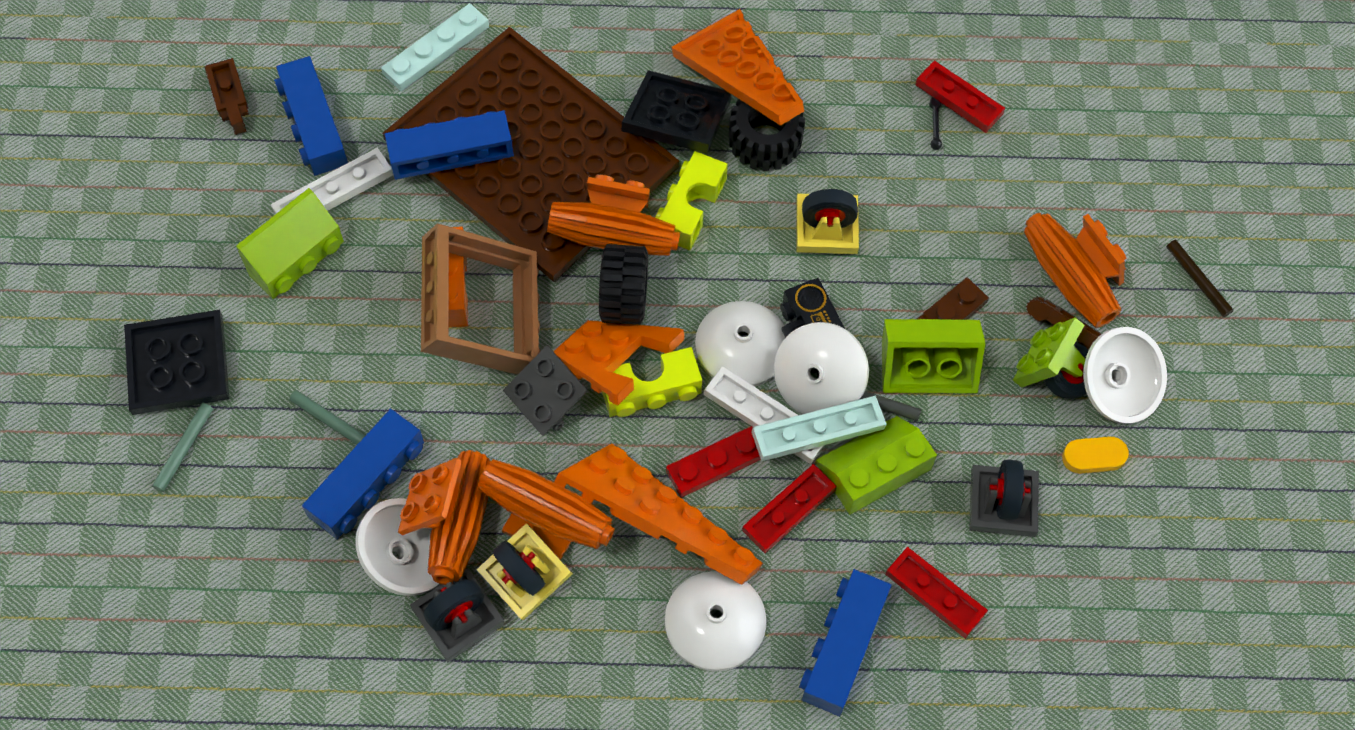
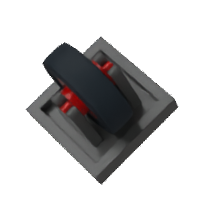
[969,459,1039,537]
[410,567,505,663]

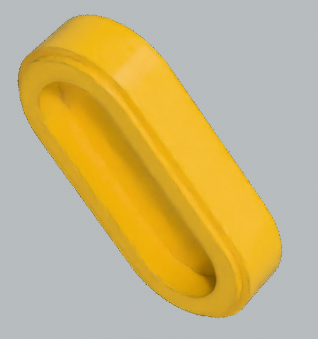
[1062,437,1129,474]

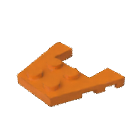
[553,320,684,405]

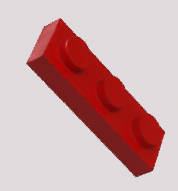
[915,60,1005,133]
[666,426,761,498]
[742,464,837,554]
[885,546,988,639]

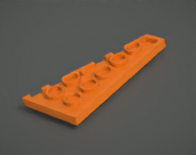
[672,9,804,125]
[553,443,763,585]

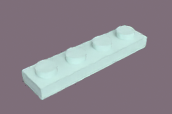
[381,3,489,91]
[751,395,887,461]

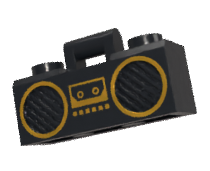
[780,278,845,376]

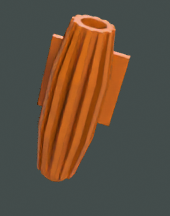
[547,175,680,256]
[1024,213,1126,328]
[398,450,490,585]
[478,459,615,560]

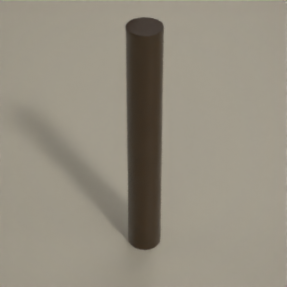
[1166,239,1234,317]

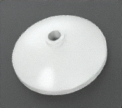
[695,301,785,387]
[774,322,869,414]
[1083,327,1167,423]
[356,498,439,596]
[665,571,766,671]

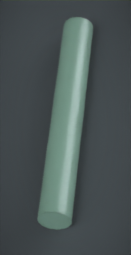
[289,390,366,445]
[152,403,213,492]

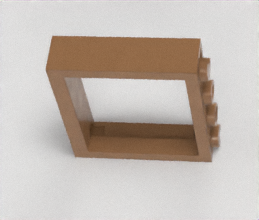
[421,223,540,375]

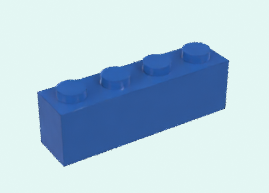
[274,56,348,176]
[385,110,514,180]
[302,408,424,540]
[799,569,892,717]

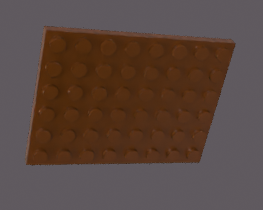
[382,27,679,282]

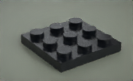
[621,70,732,154]
[124,309,230,415]

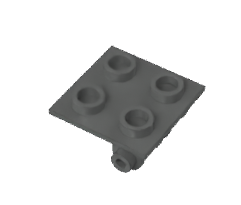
[503,345,588,436]

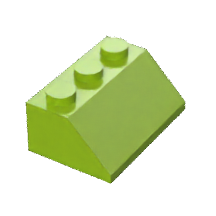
[236,188,344,299]
[882,319,986,393]
[815,416,937,515]

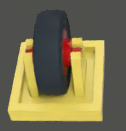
[796,189,859,254]
[476,523,573,620]

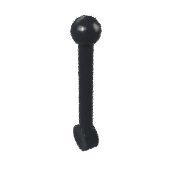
[929,97,942,150]

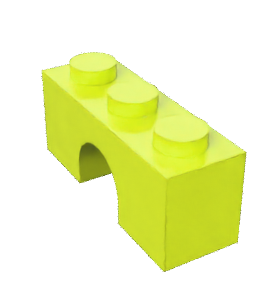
[655,151,728,250]
[602,347,702,417]

